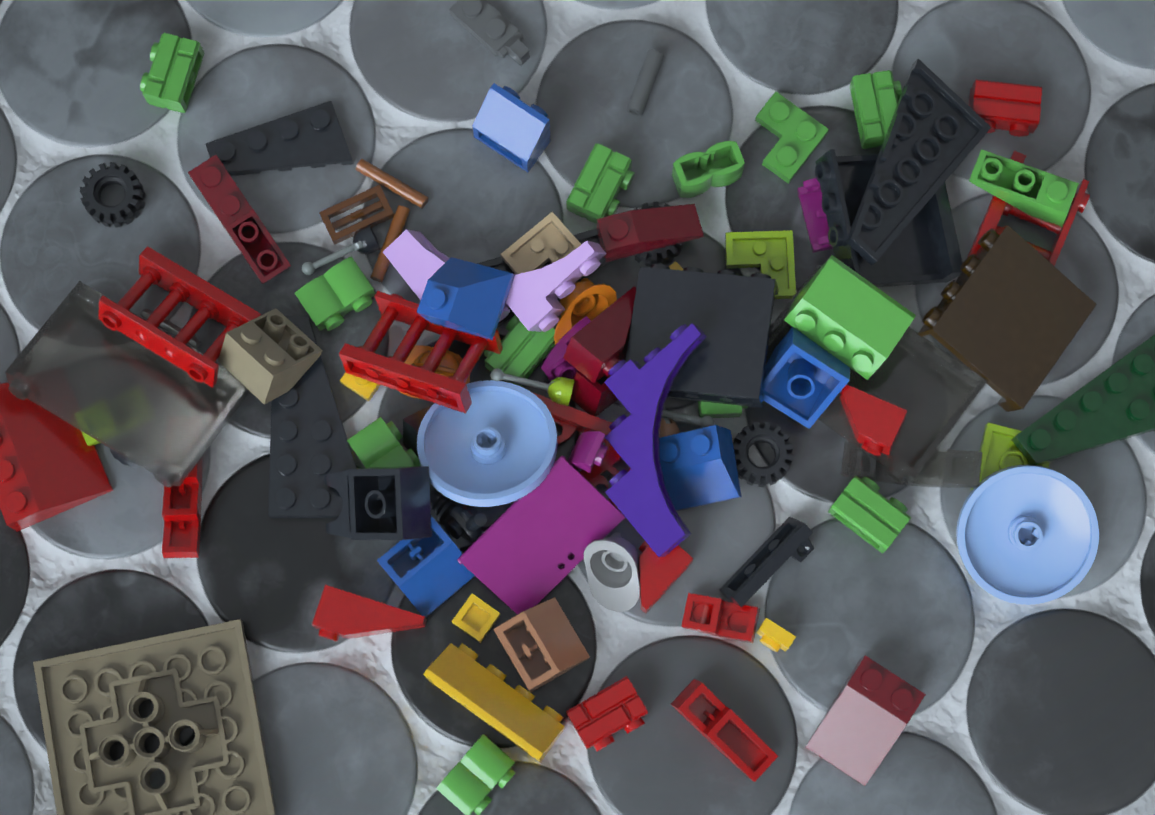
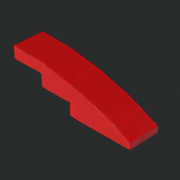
[162,417,203,558]

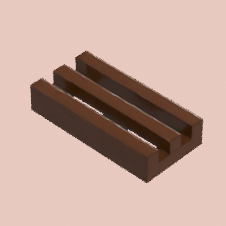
[319,184,394,245]

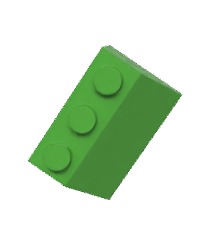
[784,255,916,380]

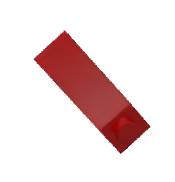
[311,585,427,642]

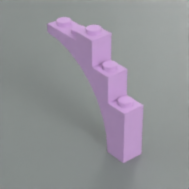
[383,229,606,332]

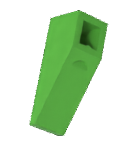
[969,149,1079,227]

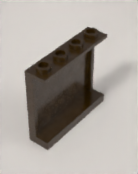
[917,225,1097,412]

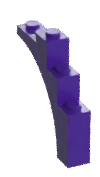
[604,323,707,557]

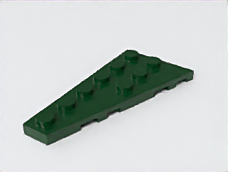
[1012,334,1155,466]

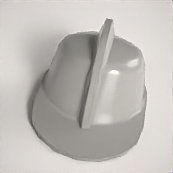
[584,532,640,612]

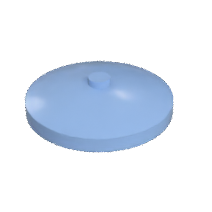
[417,380,558,507]
[956,465,1099,605]

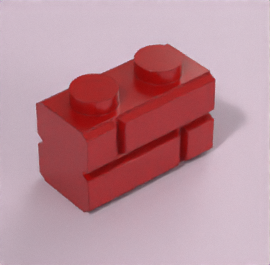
[969,79,1042,137]
[566,676,648,752]

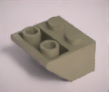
[218,308,322,404]

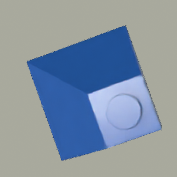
[417,257,515,340]

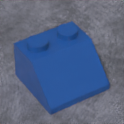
[762,327,850,429]
[659,425,742,511]

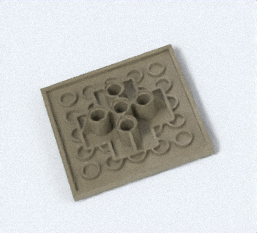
[33,619,277,815]

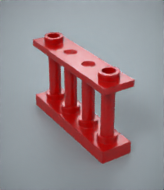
[959,150,1090,276]
[99,246,261,388]
[339,291,503,414]

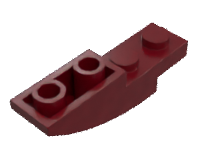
[188,155,291,284]

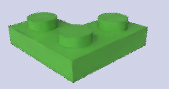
[755,91,829,184]

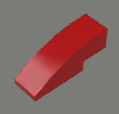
[671,679,778,782]

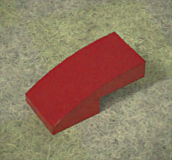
[681,593,760,643]

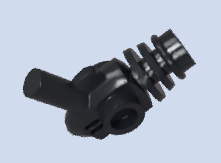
[430,489,487,543]

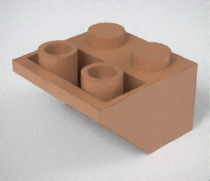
[494,597,590,693]

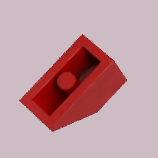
[840,384,907,456]
[638,541,693,614]

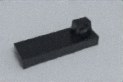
[719,517,814,607]

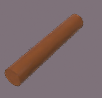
[356,159,429,209]
[370,205,410,282]

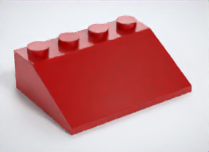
[0,367,113,532]

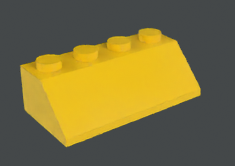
[423,643,565,763]

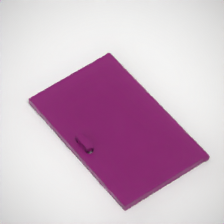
[457,455,625,615]

